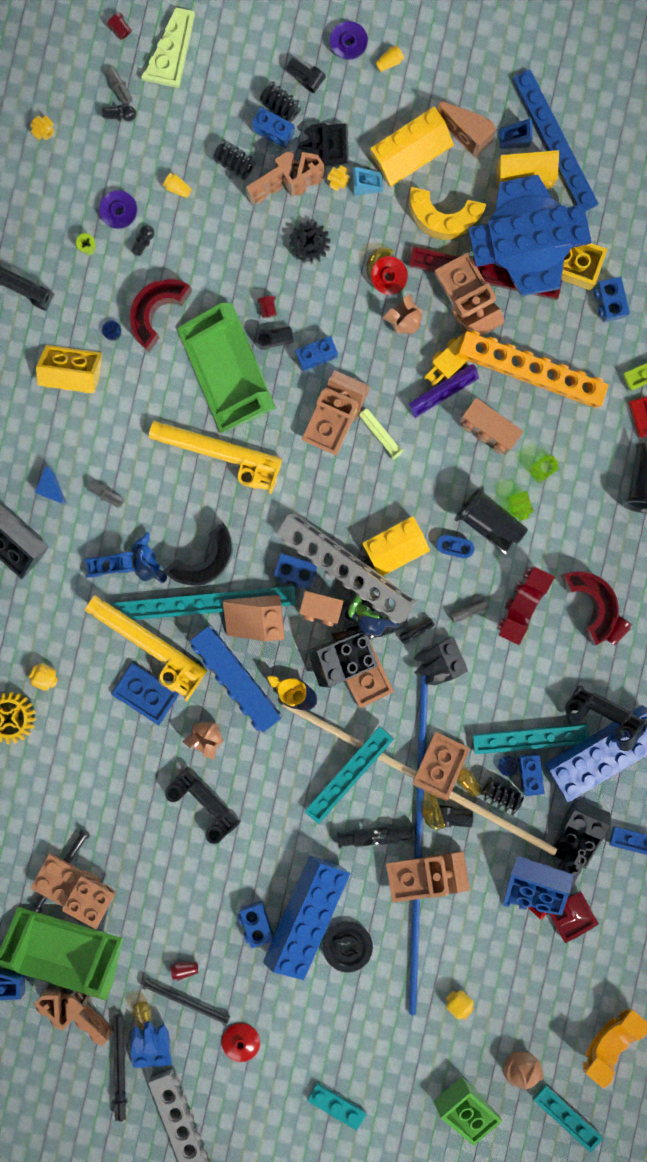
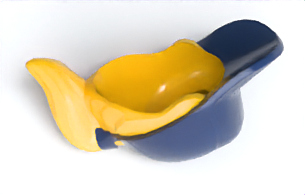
[267,676,317,711]

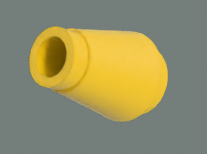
[375,45,405,72]
[163,172,192,199]

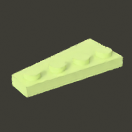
[141,8,195,88]

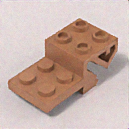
[246,151,324,205]
[434,253,504,336]
[301,371,371,456]
[386,851,470,903]
[30,853,116,929]
[34,985,113,1046]

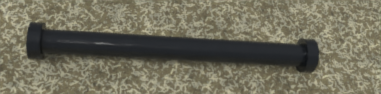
[30,829,90,913]
[142,978,230,1027]

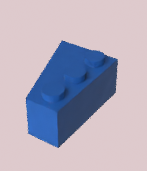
[0,967,26,1000]

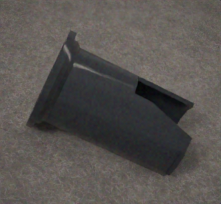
[622,443,647,514]
[454,485,528,555]

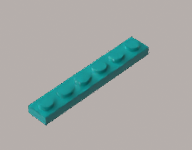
[473,723,589,755]
[304,726,394,825]

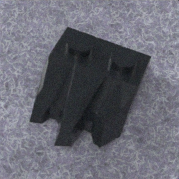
[298,123,349,166]
[413,636,468,686]

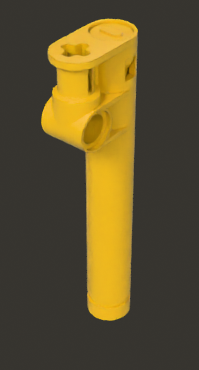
[148,421,282,495]
[84,595,207,702]

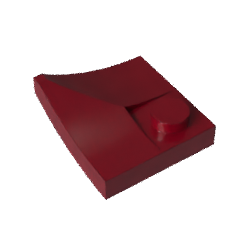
[549,891,599,943]

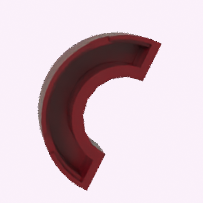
[130,279,192,353]
[496,566,555,645]
[560,571,619,646]

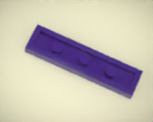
[408,364,479,418]

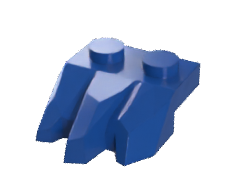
[130,1021,172,1068]

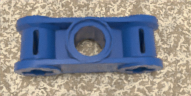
[83,552,135,578]

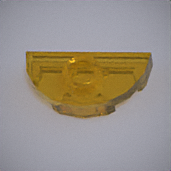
[366,247,394,283]
[422,793,445,830]

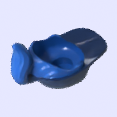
[131,532,167,583]

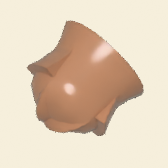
[382,294,424,334]
[182,721,225,760]
[503,1052,543,1091]

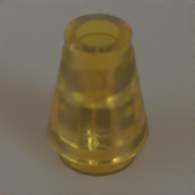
[457,768,482,797]
[132,1001,153,1030]

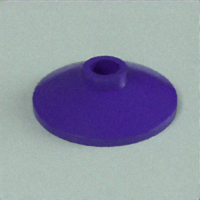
[330,21,368,60]
[99,190,138,229]

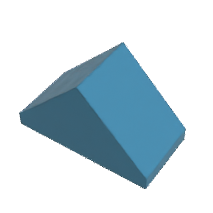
[352,167,383,195]

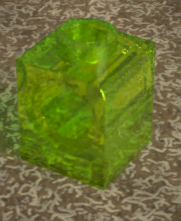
[527,453,560,484]
[506,491,534,521]

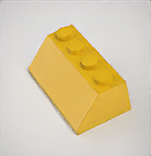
[370,106,454,187]

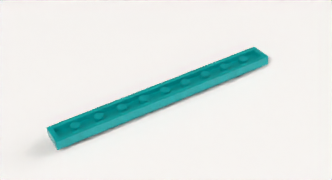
[108,586,296,620]

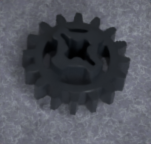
[289,221,331,264]

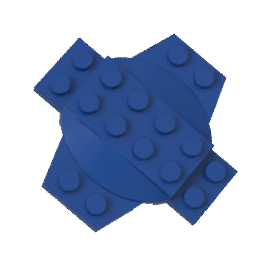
[469,175,592,297]

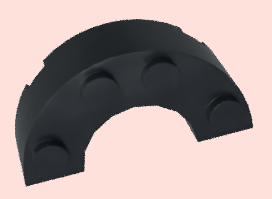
[163,523,233,586]

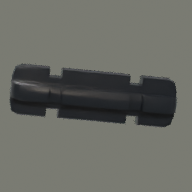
[399,618,435,644]

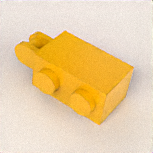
[424,336,468,387]

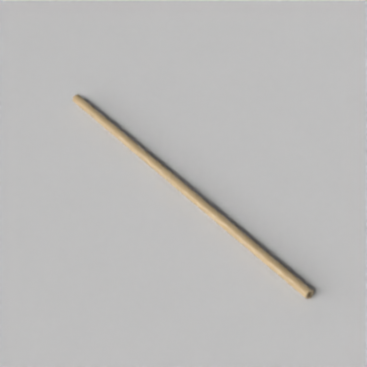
[282,704,557,855]

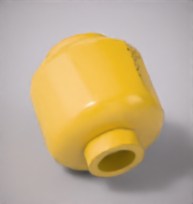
[28,663,58,691]
[446,990,474,1020]

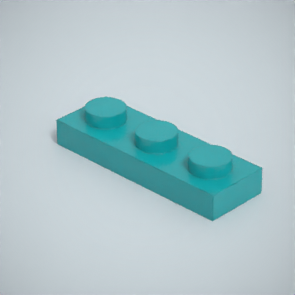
[307,1082,367,1131]

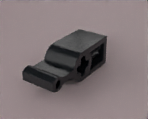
[557,838,586,890]

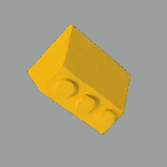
[496,150,559,190]
[36,345,102,393]
[362,516,430,576]

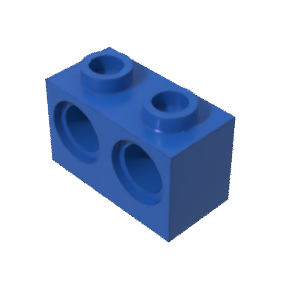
[251,107,295,149]
[594,276,630,323]
[295,336,338,372]
[274,553,318,590]
[517,753,545,796]
[237,900,274,948]

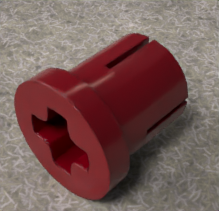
[107,13,132,40]
[257,296,277,318]

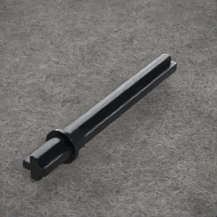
[112,1014,128,1122]

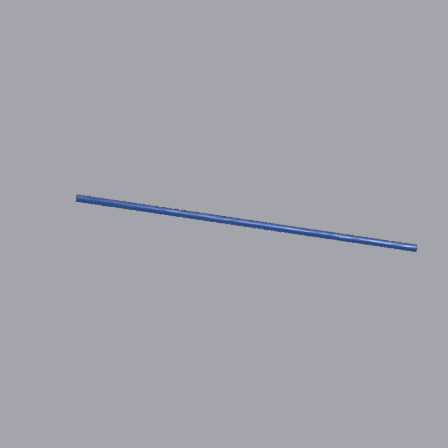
[409,675,428,1015]

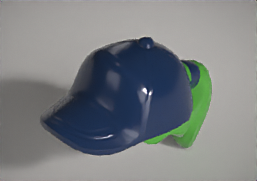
[348,592,400,636]

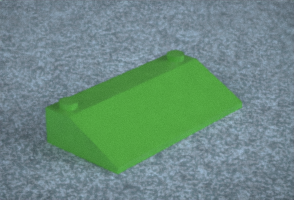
[177,303,276,433]
[0,907,123,1001]

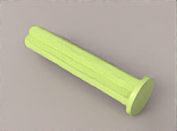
[359,409,404,460]

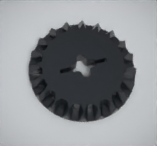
[323,921,373,973]

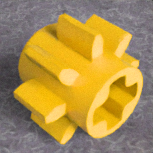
[30,115,54,141]
[327,165,351,191]

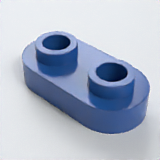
[436,535,474,559]

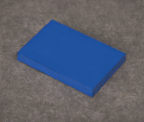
[111,662,180,725]

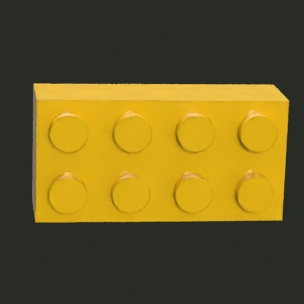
[561,243,608,291]

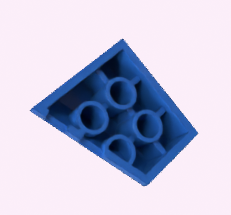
[503,856,574,915]

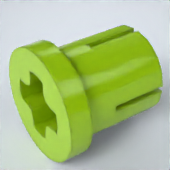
[76,233,96,255]

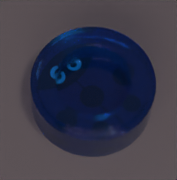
[102,321,122,341]
[498,756,518,776]

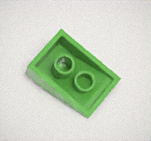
[433,1077,502,1146]

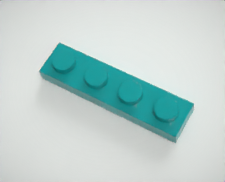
[532,1084,604,1153]

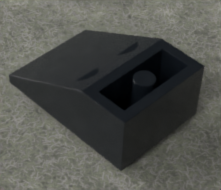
[307,631,378,688]
[551,798,611,869]

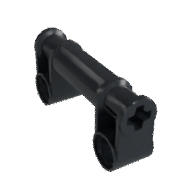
[0,266,54,311]
[565,685,647,751]
[165,766,241,844]

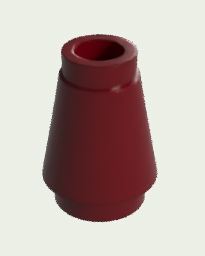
[606,616,632,646]
[170,961,199,981]

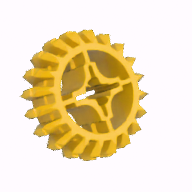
[0,692,36,744]

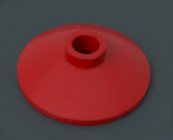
[371,256,408,295]
[222,1023,260,1062]

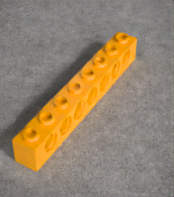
[455,330,609,408]

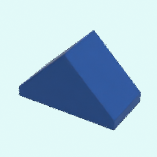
[499,118,533,149]
[35,466,67,505]

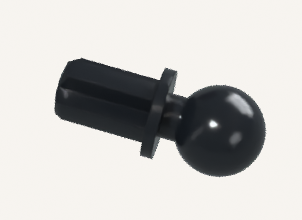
[101,105,137,122]
[131,225,155,256]

